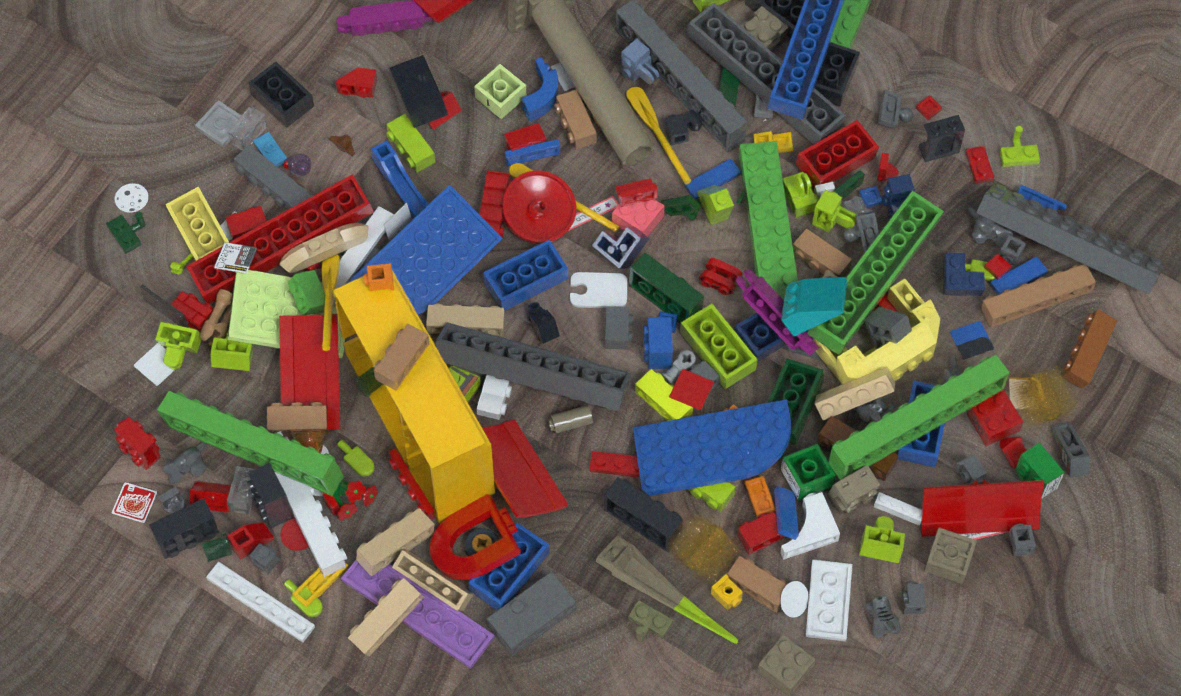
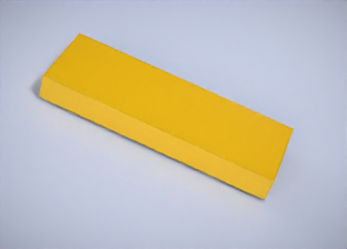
[292,563,349,607]

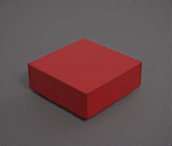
[916,95,942,120]
[984,254,1012,280]
[323,493,340,516]

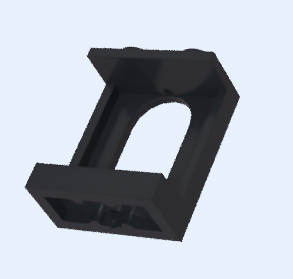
[918,115,965,162]

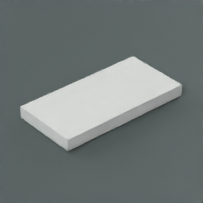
[806,560,852,642]

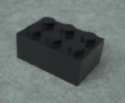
[814,42,860,107]
[248,62,314,128]
[247,462,293,529]
[149,498,219,559]

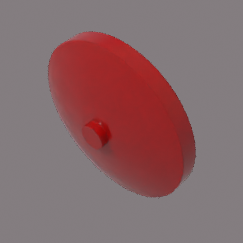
[502,171,577,244]

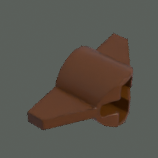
[329,135,355,157]

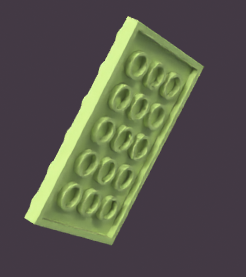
[228,270,345,358]

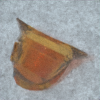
[288,431,331,453]

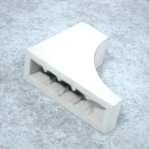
[780,492,840,560]

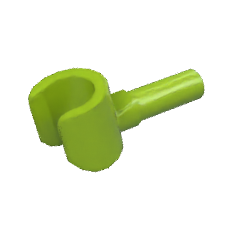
[170,254,194,275]

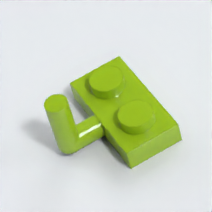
[1000,126,1040,167]

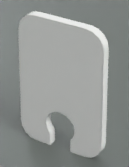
[570,272,627,308]

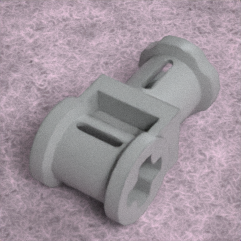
[661,351,696,385]

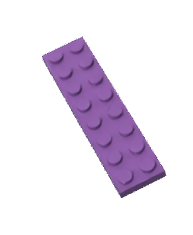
[341,560,495,669]

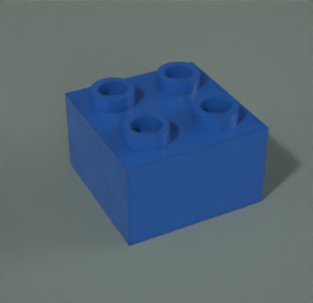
[644,317,673,369]

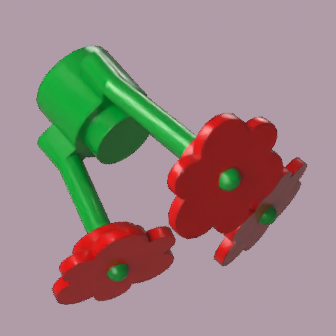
[333,480,378,521]

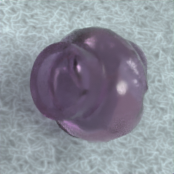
[283,154,311,176]

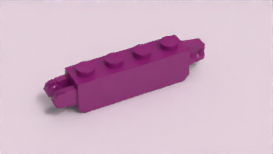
[336,0,433,36]
[736,269,819,356]

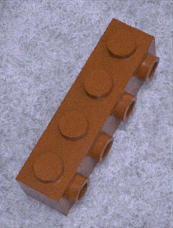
[1062,309,1117,388]

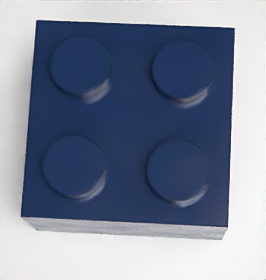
[733,313,785,362]

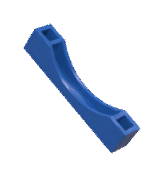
[371,140,429,219]

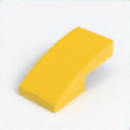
[754,131,794,153]

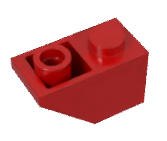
[336,67,377,98]
[227,522,274,560]

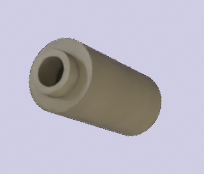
[548,405,593,434]

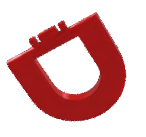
[430,494,521,580]

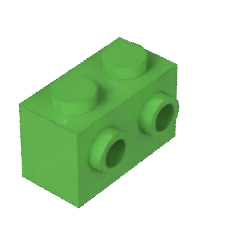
[287,270,325,315]

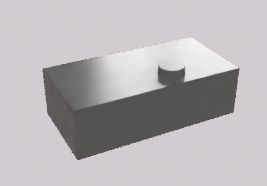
[487,572,576,657]

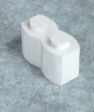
[477,375,512,420]

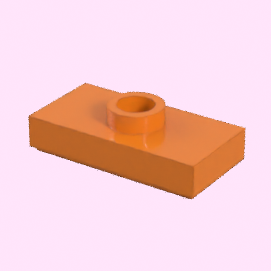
[744,476,776,518]

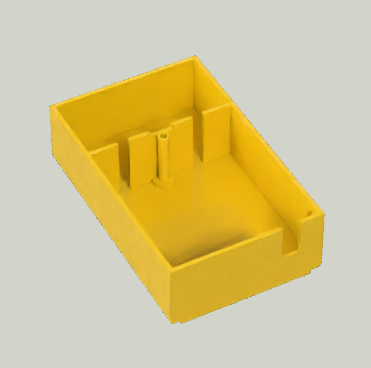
[333,270,495,524]

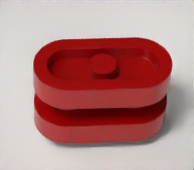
[699,258,743,295]

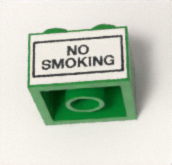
[1015,442,1065,498]
[780,444,836,501]

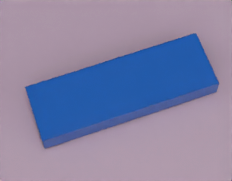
[505,139,560,166]
[685,159,741,200]
[990,257,1048,295]
[774,486,799,540]

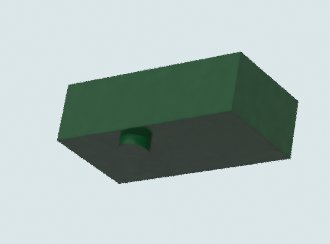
[629,253,704,324]
[767,358,824,445]

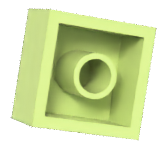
[474,64,527,119]

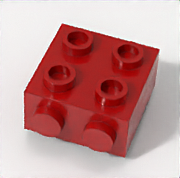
[114,417,161,470]

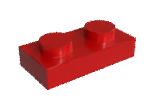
[966,146,994,184]

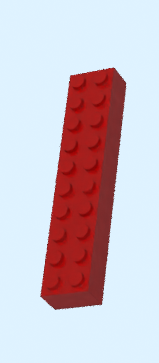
[186,174,374,304]

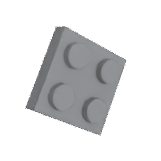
[195,100,247,148]

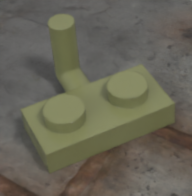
[628,600,673,641]

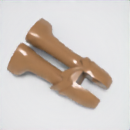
[200,289,233,347]

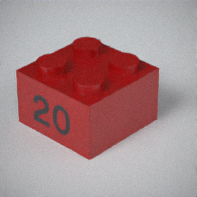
[967,390,1023,446]

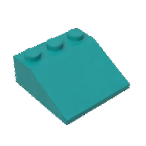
[781,277,847,337]

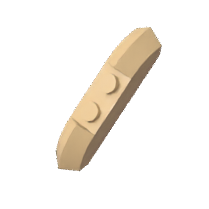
[279,223,369,273]

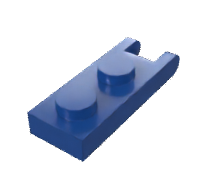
[1017,185,1067,211]

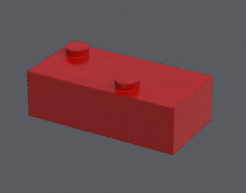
[795,120,879,188]

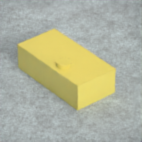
[165,187,229,261]

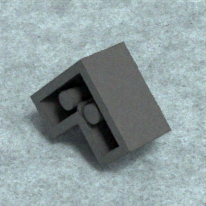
[864,307,912,350]

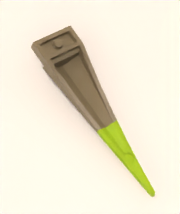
[596,535,738,644]

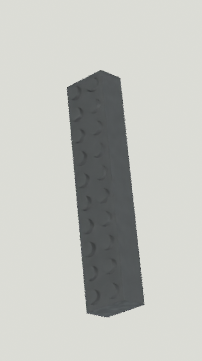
[616,0,747,153]
[687,3,846,144]
[977,184,1165,294]
[435,322,631,411]

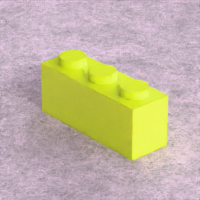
[635,369,693,421]

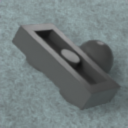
[878,89,913,129]
[844,211,880,252]

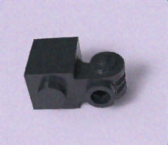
[664,110,702,146]
[527,302,560,344]

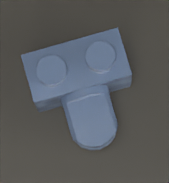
[621,39,659,85]

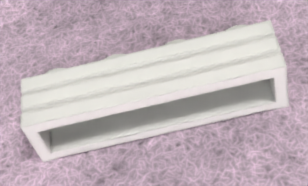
[874,492,922,526]

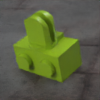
[782,172,819,218]
[812,189,857,233]
[155,322,202,370]
[211,331,253,371]
[859,516,905,563]

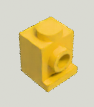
[711,574,743,610]

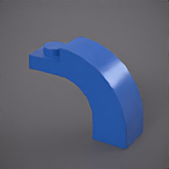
[522,57,558,121]

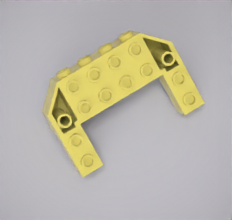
[813,279,940,385]

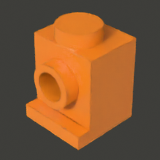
[364,263,394,291]

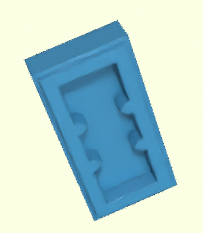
[253,132,288,167]

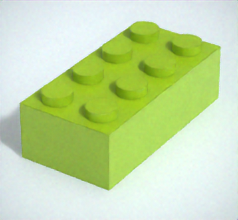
[680,304,757,389]

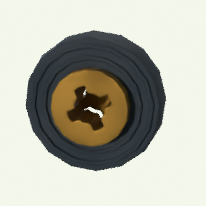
[465,528,499,556]

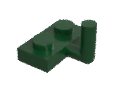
[661,195,701,221]
[106,212,146,254]

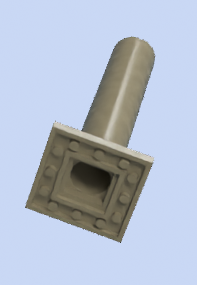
[508,0,655,167]

